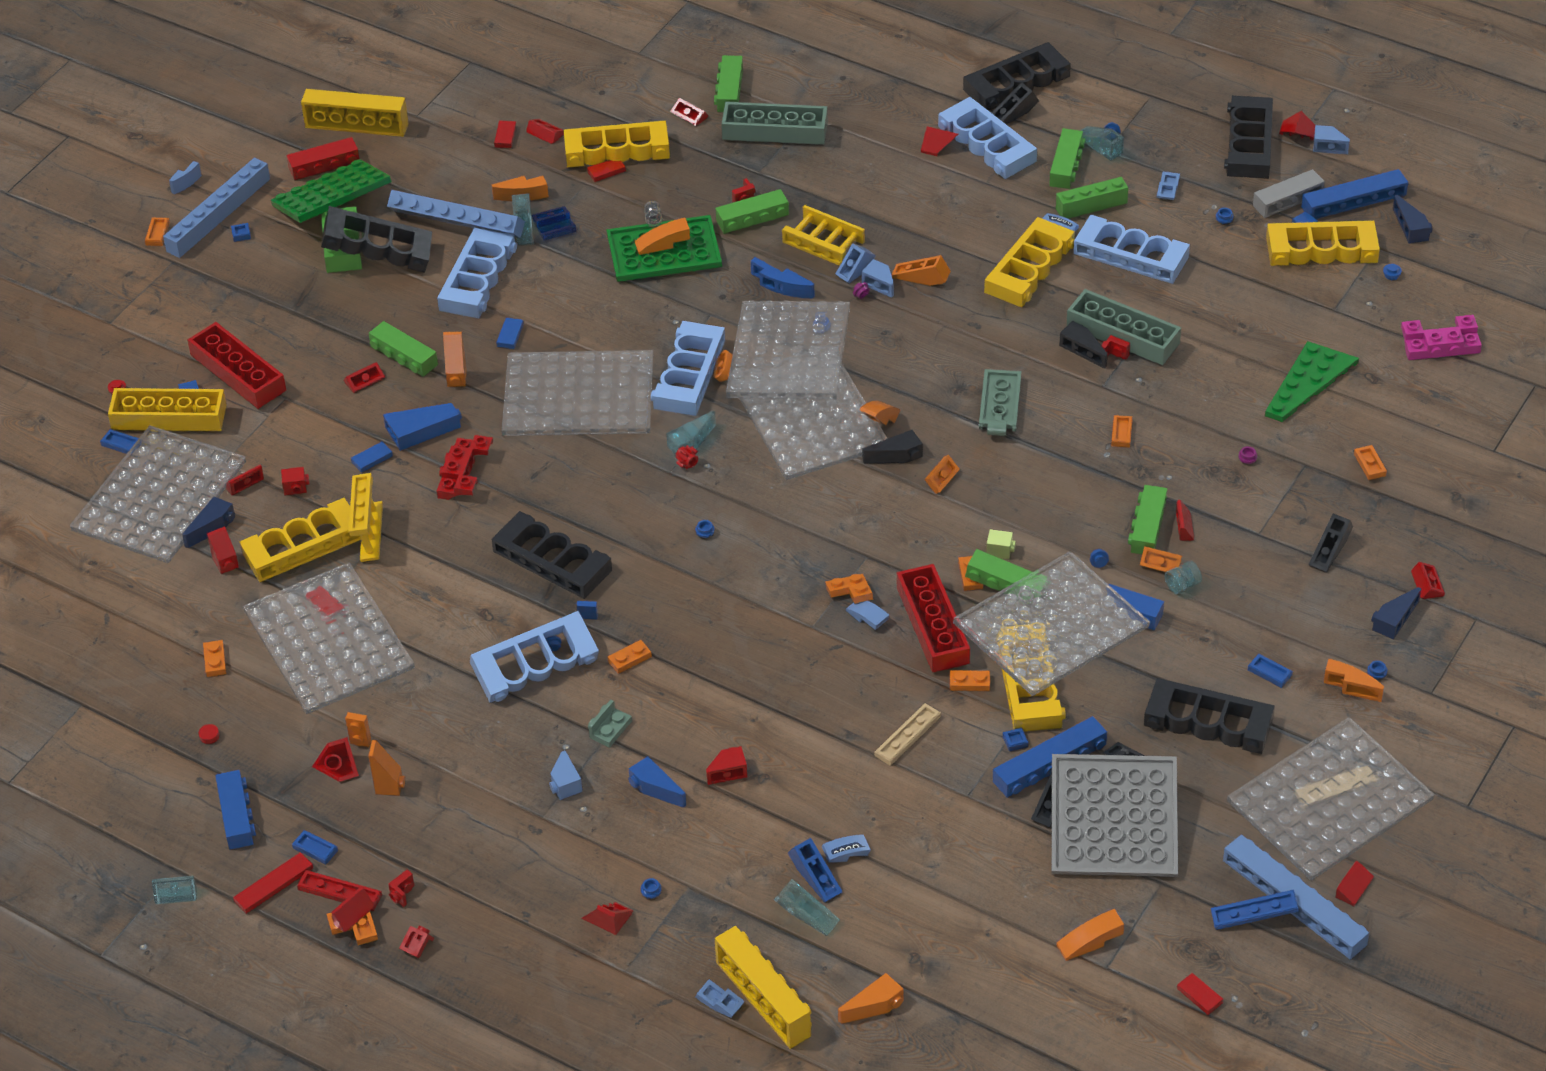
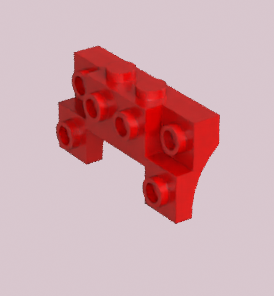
[436,435,493,500]

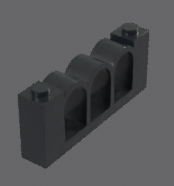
[963,42,1071,111]
[1224,95,1273,179]
[321,206,432,273]
[491,511,612,599]
[1144,678,1275,754]

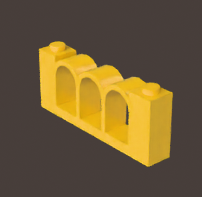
[564,121,670,168]
[984,217,1075,308]
[1266,221,1380,266]
[239,498,361,583]
[996,624,1066,732]

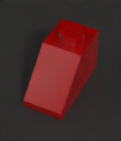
[207,526,239,574]
[706,746,747,785]

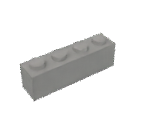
[1253,169,1325,218]

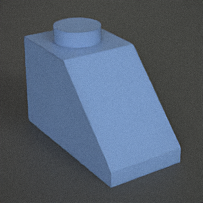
[1313,125,1350,155]
[835,243,876,283]
[862,259,894,298]
[549,751,582,800]

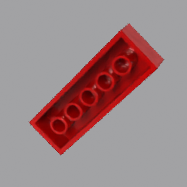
[187,322,287,409]
[896,564,970,673]

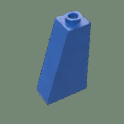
[383,403,462,451]

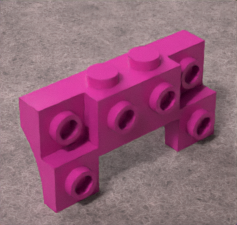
[1401,315,1482,360]

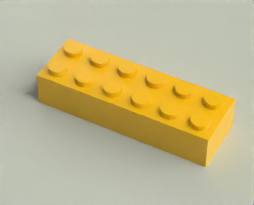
[301,89,409,137]
[108,388,227,431]
[715,926,812,1049]

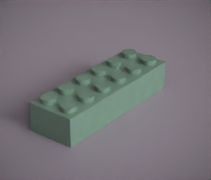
[722,102,828,144]
[1066,289,1181,365]

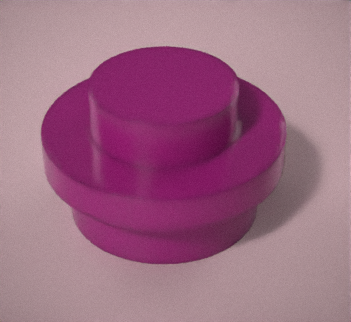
[853,282,870,299]
[1238,446,1257,464]

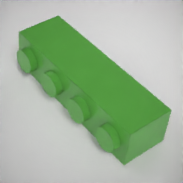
[714,55,743,112]
[1049,128,1086,189]
[1056,177,1128,219]
[715,189,789,234]
[369,321,438,377]
[1128,485,1167,554]
[965,549,1048,606]

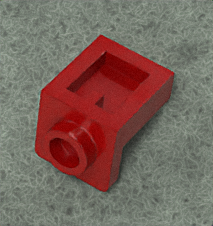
[1101,335,1130,360]
[388,869,415,907]
[399,925,434,958]

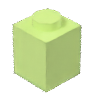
[986,529,1016,559]

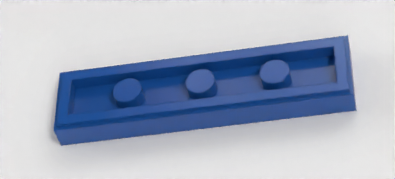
[1211,890,1299,930]

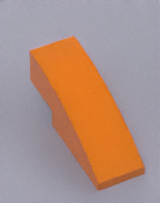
[492,176,549,201]
[635,218,690,255]
[860,400,901,425]
[1324,659,1384,702]
[1056,909,1124,961]

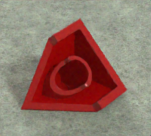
[1279,111,1315,140]
[921,126,959,156]
[312,737,359,782]
[581,902,633,935]

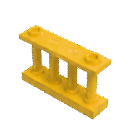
[782,205,865,266]
[348,473,383,562]

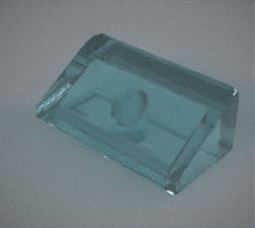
[152,876,197,904]

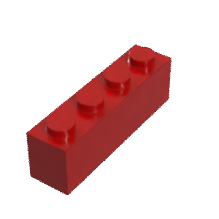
[286,137,360,180]

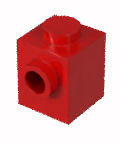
[281,467,310,496]

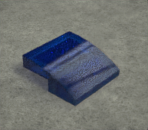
[532,206,577,241]

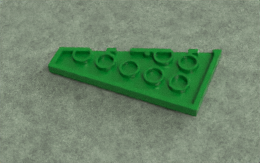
[1265,341,1359,422]

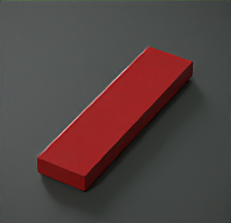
[233,852,314,914]
[297,870,382,911]

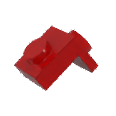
[732,178,756,203]

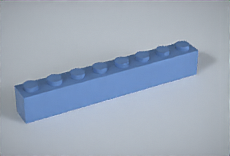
[163,158,270,258]
[387,190,525,238]
[1223,834,1369,960]

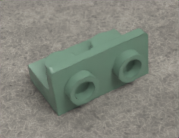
[588,700,632,748]

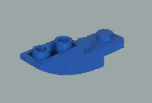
[751,257,815,299]

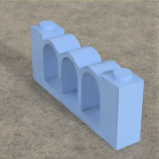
[938,97,1037,179]
[1074,215,1190,284]
[437,227,517,318]
[651,321,725,416]
[470,611,599,702]

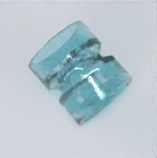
[1165,560,1202,594]

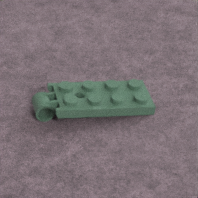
[979,369,1021,436]

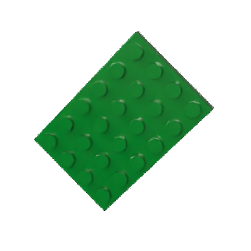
[271,160,392,223]
[606,215,722,282]

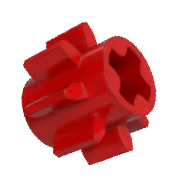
[676,445,698,469]

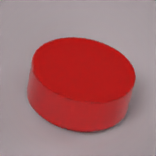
[198,724,220,744]

